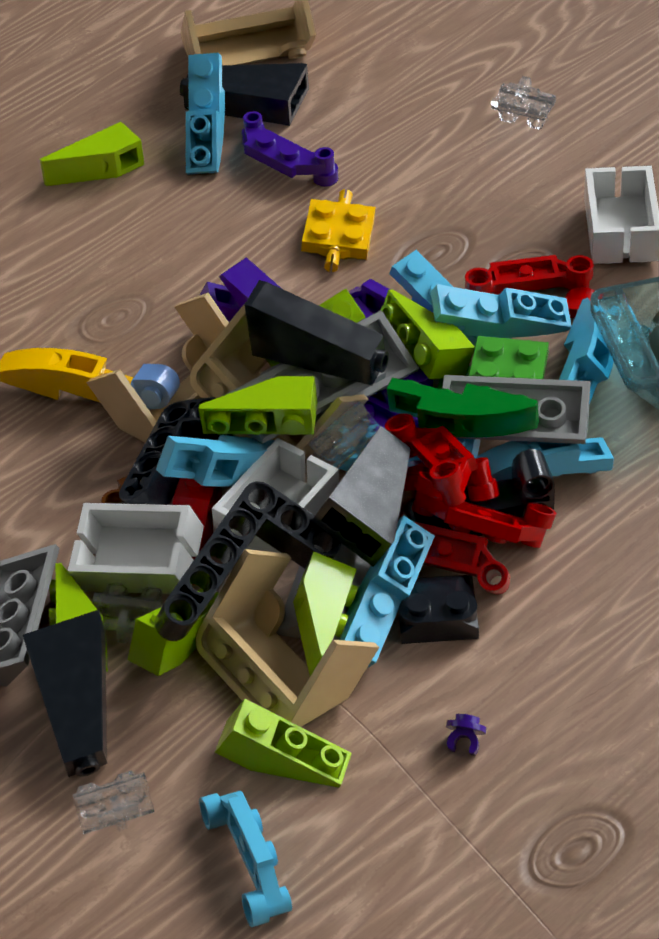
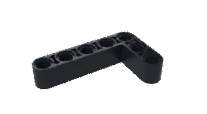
[155,481,341,641]

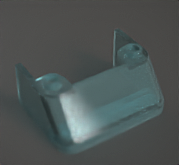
[590,277,659,410]

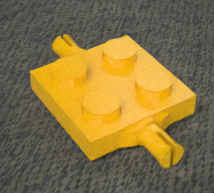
[301,189,376,272]

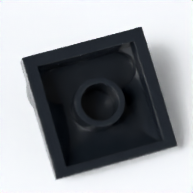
[398,575,479,644]

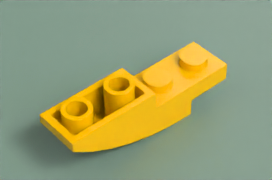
[0,348,133,403]

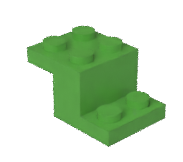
[438,336,549,389]

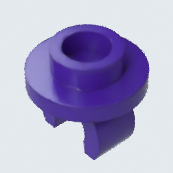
[446,714,487,755]

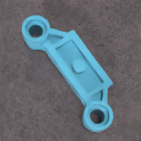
[199,790,292,927]

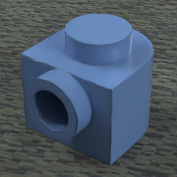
[131,364,180,409]

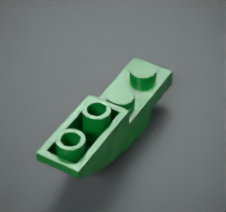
[387,377,539,438]

